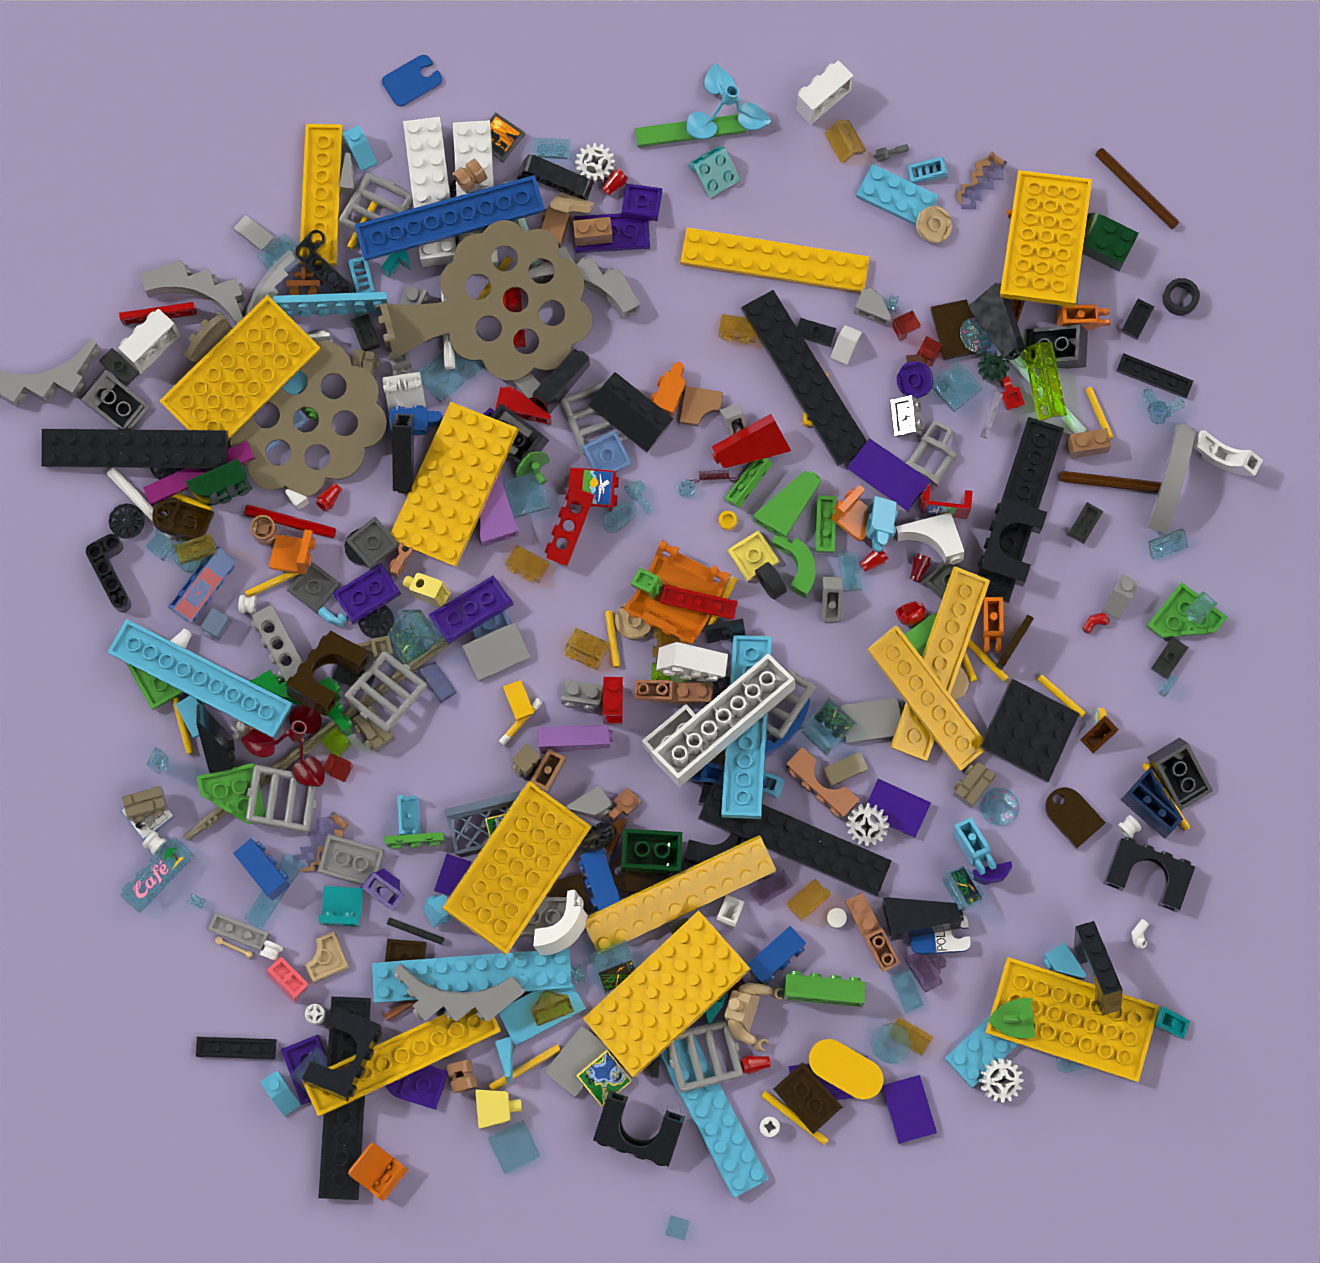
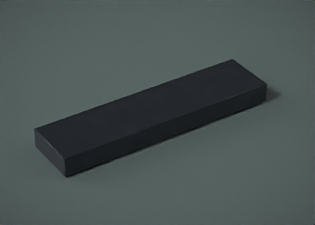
[1116,353,1194,399]
[196,1037,277,1060]

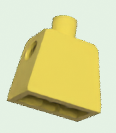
[403,573,451,608]
[476,1090,522,1129]

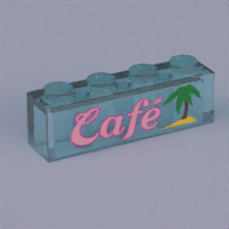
[120,837,195,913]

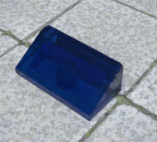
[419,662,457,703]

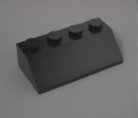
[589,372,674,453]

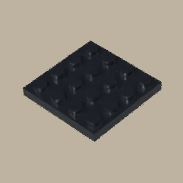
[979,678,1080,783]

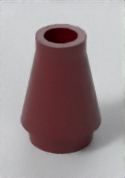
[909,553,931,583]

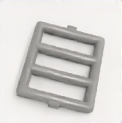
[338,173,413,231]
[560,382,629,455]
[343,651,427,732]
[766,669,816,739]
[246,765,317,833]
[667,1020,744,1092]

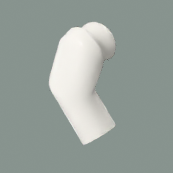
[1131,919,1149,949]

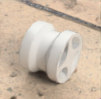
[238,595,257,615]
[1117,815,1142,838]
[142,831,167,856]
[259,940,284,962]
[305,1004,326,1025]
[759,1117,780,1138]

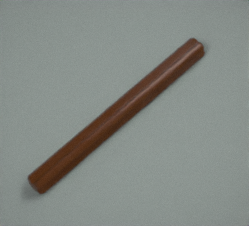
[1095,148,1179,229]
[1060,471,1162,493]

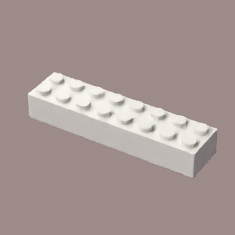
[403,117,457,267]
[453,120,499,269]
[652,654,795,787]

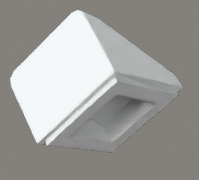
[285,489,310,510]

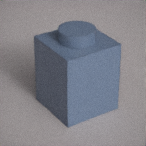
[201,608,231,641]

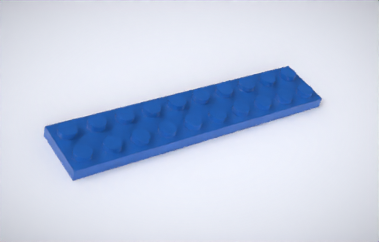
[354,175,545,261]

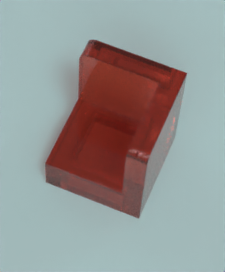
[891,310,921,341]
[917,336,943,367]
[322,753,353,782]

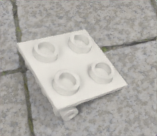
[382,372,426,412]

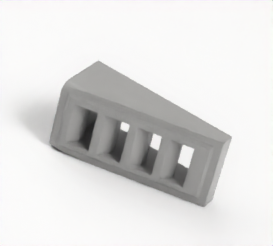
[339,152,355,195]

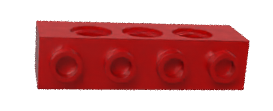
[544,486,595,566]

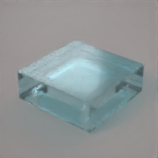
[1158,675,1178,698]
[665,1215,690,1240]

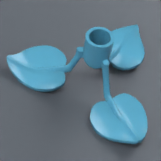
[687,63,771,139]

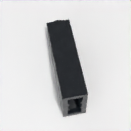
[968,282,1026,360]
[532,349,590,415]
[392,414,414,494]
[882,897,964,941]

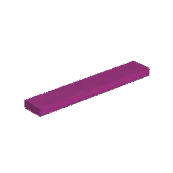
[143,441,255,506]

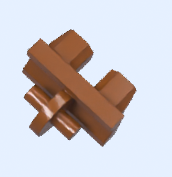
[286,266,322,295]

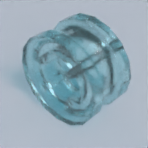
[887,294,899,312]
[678,479,695,498]
[187,894,207,910]
[571,964,585,984]

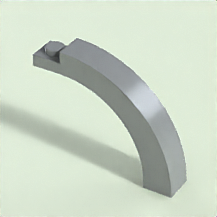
[1148,423,1195,533]

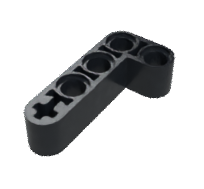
[517,155,594,200]
[295,230,355,294]
[85,534,132,613]

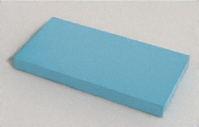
[499,983,586,1046]

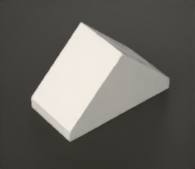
[830,325,862,366]
[716,895,745,930]

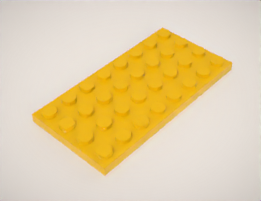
[1000,170,1092,307]
[159,295,321,440]
[390,402,519,568]
[441,781,592,955]
[583,910,751,1078]
[985,957,1159,1082]

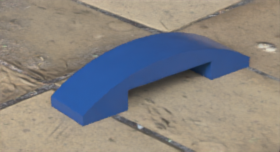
[765,698,811,756]

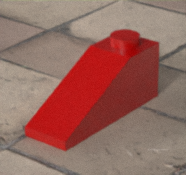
[495,386,552,425]

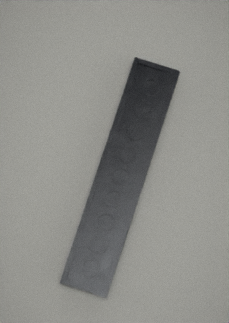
[741,290,867,466]
[977,417,1064,603]
[42,429,228,469]
[698,783,892,897]
[318,996,371,1200]

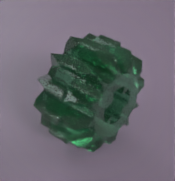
[977,351,1010,383]

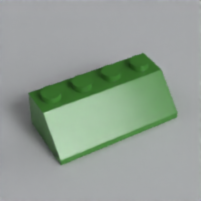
[783,971,865,1007]

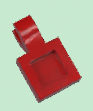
[1000,376,1025,411]

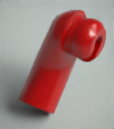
[1082,612,1110,634]

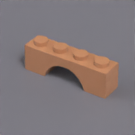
[786,747,860,820]

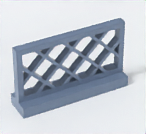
[444,791,521,855]

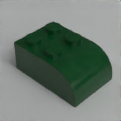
[1082,213,1139,272]
[186,459,252,506]
[621,828,683,874]

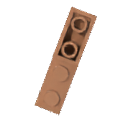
[634,680,714,705]
[845,892,900,972]

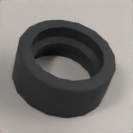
[1162,278,1200,316]
[755,562,787,600]

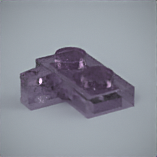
[750,869,794,906]
[905,953,947,993]

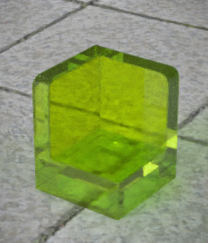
[322,727,352,758]

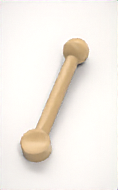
[215,937,253,959]

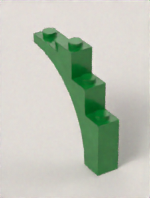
[250,669,353,737]

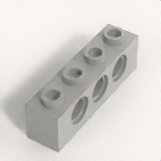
[251,605,303,682]

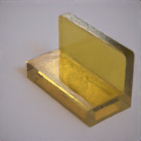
[825,120,867,163]
[174,533,218,565]
[786,879,831,922]
[887,1017,933,1056]

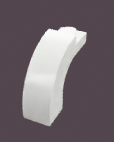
[1193,430,1263,476]
[534,890,588,956]

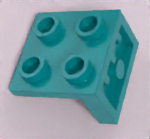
[688,146,741,198]
[318,886,363,927]

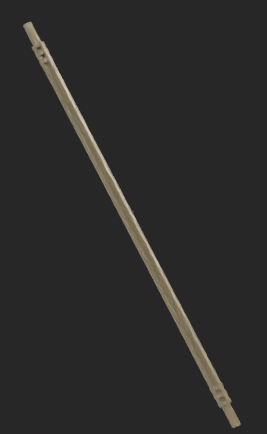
[184,636,456,841]

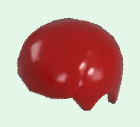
[895,601,926,626]

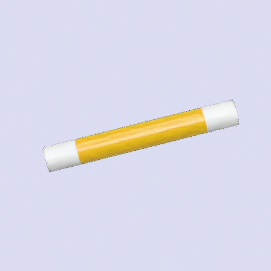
[499,698,542,746]

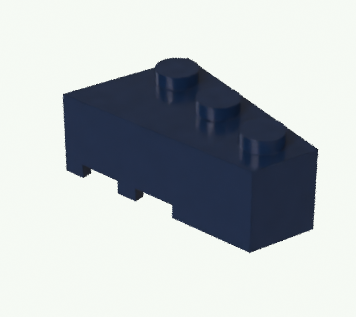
[1121,766,1183,839]

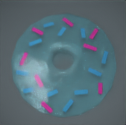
[960,318,993,353]
[980,788,1019,826]

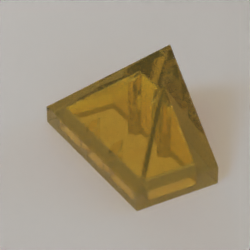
[531,991,574,1026]

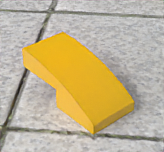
[503,680,534,721]

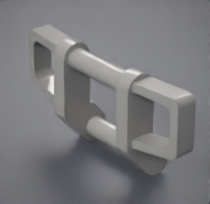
[905,421,958,487]

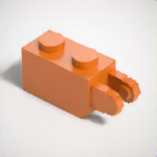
[1056,304,1111,330]
[650,361,686,417]
[981,597,1004,653]

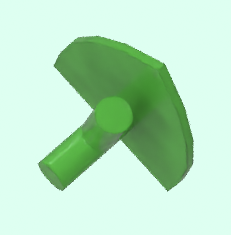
[516,451,550,485]
[987,998,1035,1039]

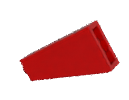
[711,414,791,469]

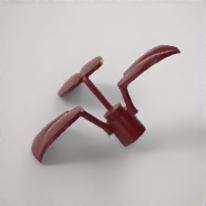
[241,705,325,787]

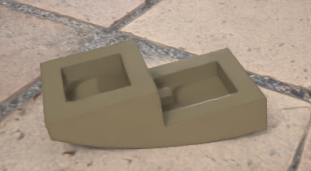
[356,636,393,662]
[823,752,868,786]

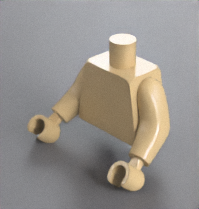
[725,982,784,1051]

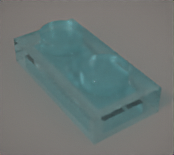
[533,138,571,159]
[257,233,297,270]
[1148,528,1189,560]
[838,552,862,592]
[146,747,169,774]
[890,969,924,1014]

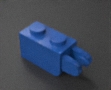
[389,405,443,436]

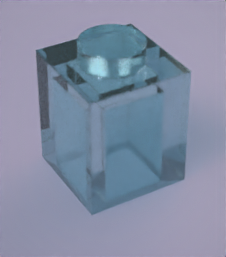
[1185,591,1218,624]

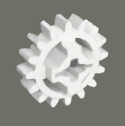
[575,143,615,184]
[846,803,889,846]
[979,1058,1023,1103]

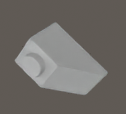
[854,288,891,327]
[720,404,747,436]
[1102,573,1140,620]
[822,577,843,622]
[566,785,612,818]

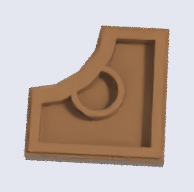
[680,386,723,426]

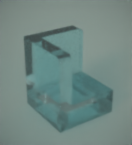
[146,529,176,561]

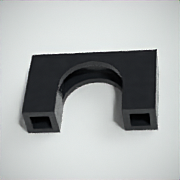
[978,498,1047,587]
[684,783,742,864]
[1103,837,1196,913]
[1074,921,1123,1015]
[302,1007,383,1102]
[593,1091,685,1167]

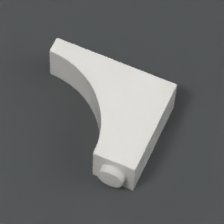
[895,512,964,565]

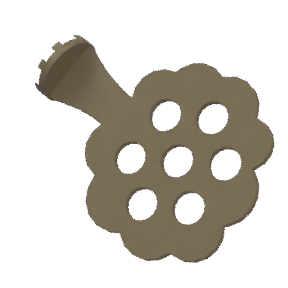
[375,220,592,381]
[182,311,387,497]

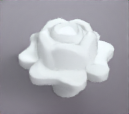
[231,721,250,740]

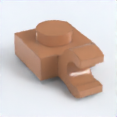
[389,542,413,578]
[608,788,641,821]

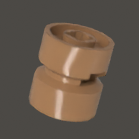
[452,158,488,193]
[250,515,278,546]
[446,1060,478,1093]

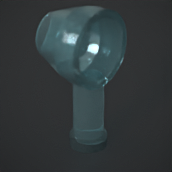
[625,480,654,514]

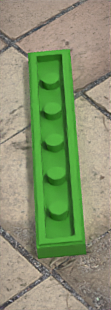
[635,114,747,147]

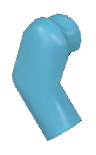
[318,607,347,627]

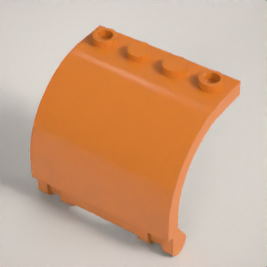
[624,539,731,644]

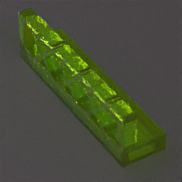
[1024,342,1067,421]

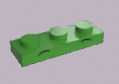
[724,458,773,508]
[815,495,837,553]
[385,832,445,850]

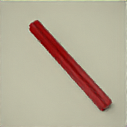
[244,505,336,539]

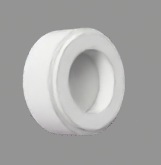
[827,908,847,928]

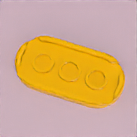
[809,1039,883,1100]

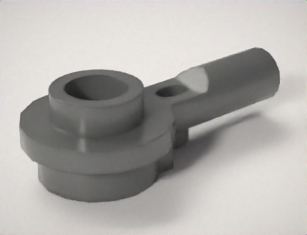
[873,144,909,162]

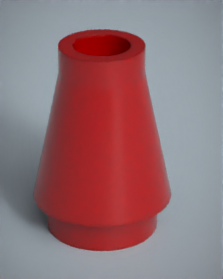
[601,168,629,196]
[316,483,342,512]
[859,550,888,572]
[740,1055,771,1075]

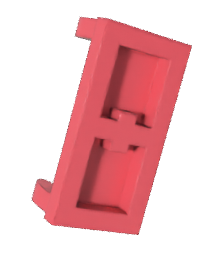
[266,957,309,1003]

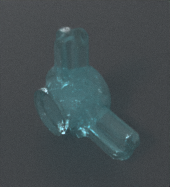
[1141,388,1185,424]

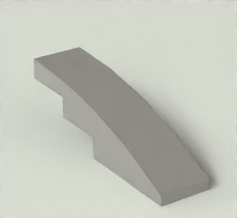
[244,250,297,315]

